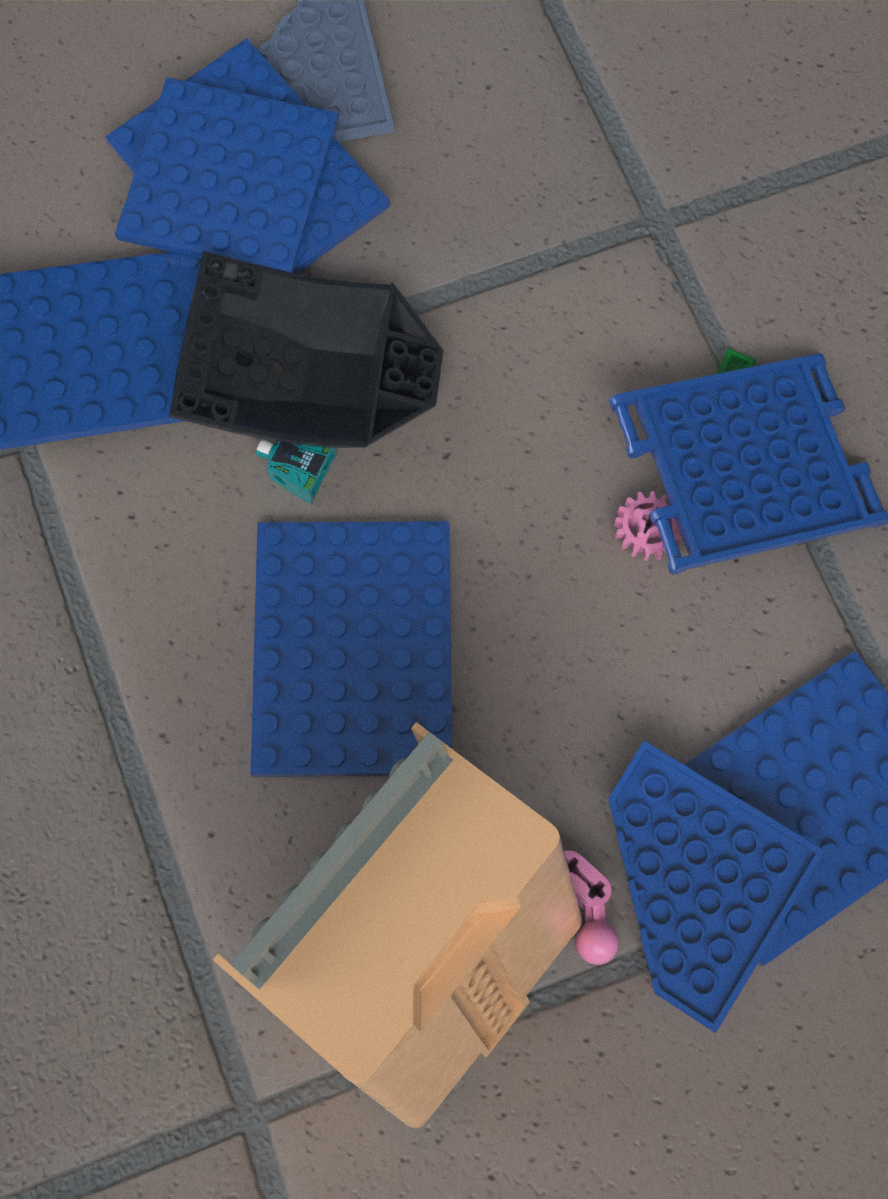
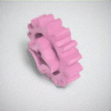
[614,491,682,561]

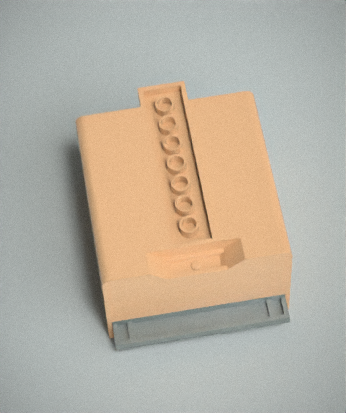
[212,722,582,1128]

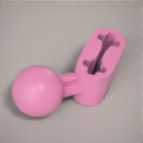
[564,850,619,965]

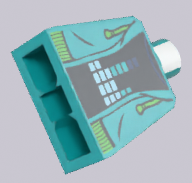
[256,439,337,504]

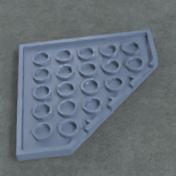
[257,0,394,142]

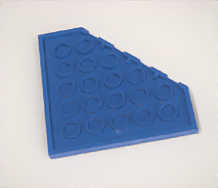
[608,741,825,1033]

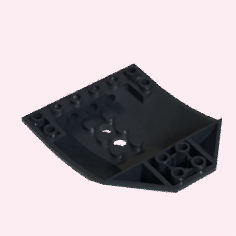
[169,251,444,448]

